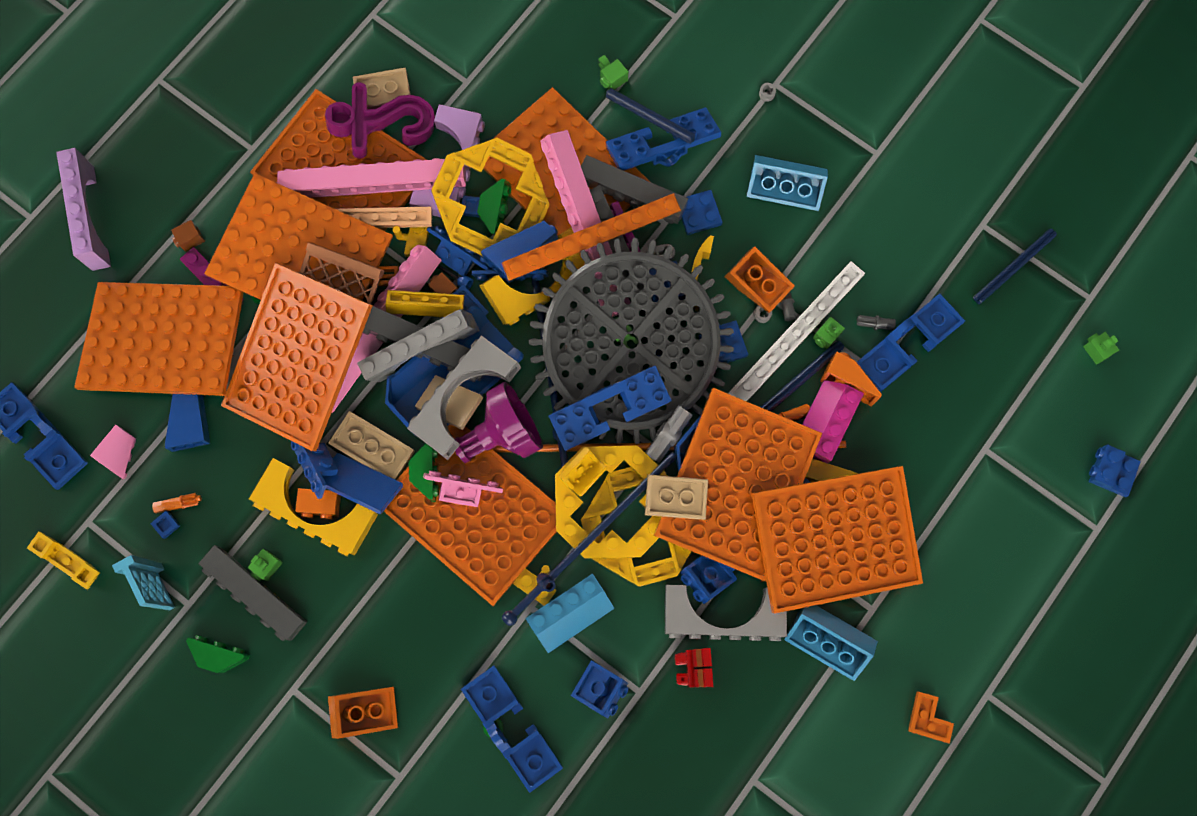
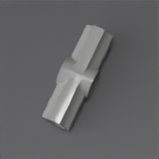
[645,405,693,463]

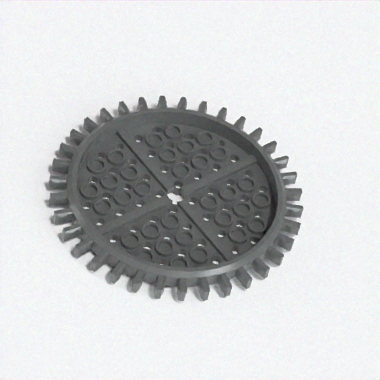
[529,238,734,444]

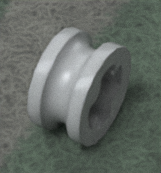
[759,83,776,102]
[754,306,772,323]

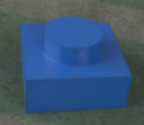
[462,195,480,218]
[150,511,180,539]

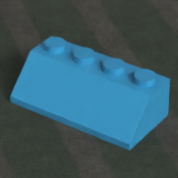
[747,155,828,211]
[525,574,614,653]
[784,605,878,681]

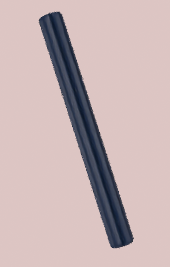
[606,88,695,144]
[973,228,1057,304]
[761,340,844,412]

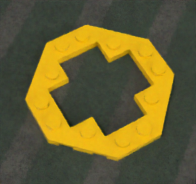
[431,138,550,256]
[555,446,666,559]
[581,467,691,587]

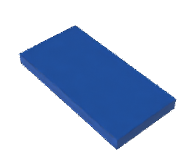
[322,453,403,515]

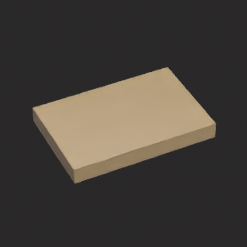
[353,67,411,109]
[415,375,483,430]
[645,475,708,520]

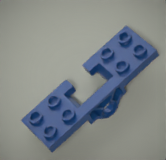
[606,107,721,171]
[857,293,965,392]
[548,365,672,451]
[0,382,88,490]
[461,665,563,793]

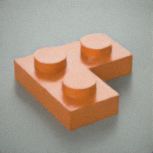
[908,691,954,744]

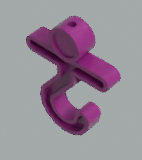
[325,82,435,159]

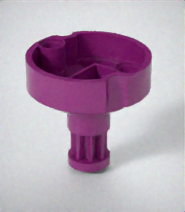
[455,382,543,463]

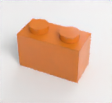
[295,488,341,520]

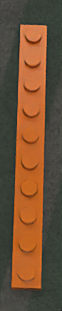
[501,193,681,281]

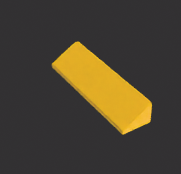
[385,290,464,317]

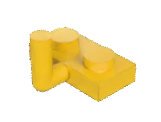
[393,226,429,257]
[513,565,557,606]

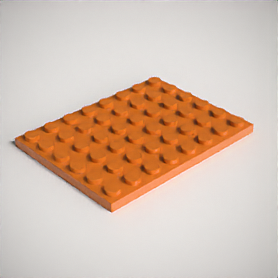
[483,87,650,235]
[250,89,427,231]
[204,173,393,300]
[221,263,373,451]
[74,282,244,396]
[653,388,822,581]
[384,424,556,606]
[751,466,923,614]

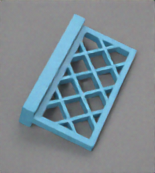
[112,555,175,611]

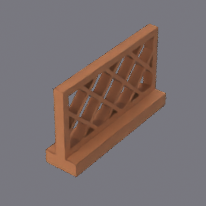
[300,243,384,304]

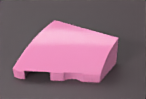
[90,425,136,479]

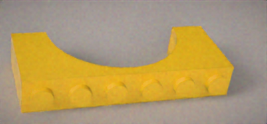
[479,227,585,326]
[249,458,378,557]

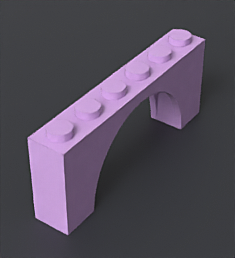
[409,104,485,217]
[56,148,111,271]

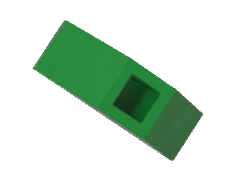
[477,179,512,235]
[409,444,439,502]
[186,635,250,673]

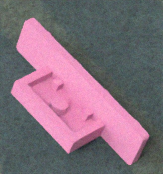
[423,471,503,507]

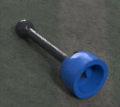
[436,263,473,290]

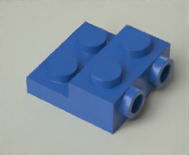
[698,321,748,363]
[1089,445,1141,497]
[680,556,737,604]
[571,660,628,718]

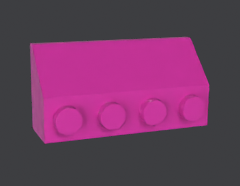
[802,380,864,463]

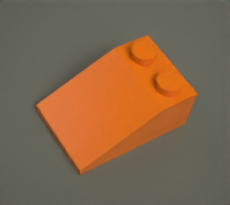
[724,247,795,313]
[820,352,882,407]
[328,687,398,739]

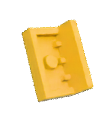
[559,447,607,497]

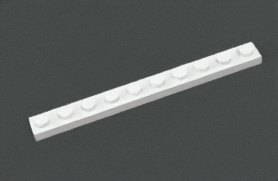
[728,261,865,401]

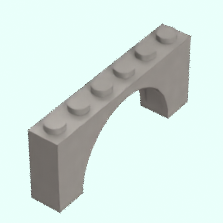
[357,309,480,382]
[407,336,521,460]
[665,585,787,641]

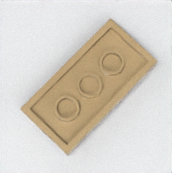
[328,411,415,480]

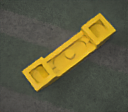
[691,235,714,311]
[27,531,100,590]

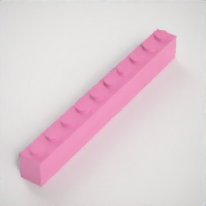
[540,130,630,317]
[277,158,466,198]
[331,245,442,413]

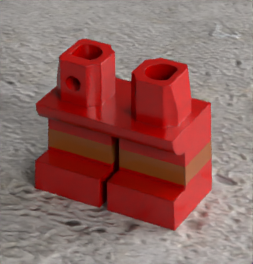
[675,648,714,687]

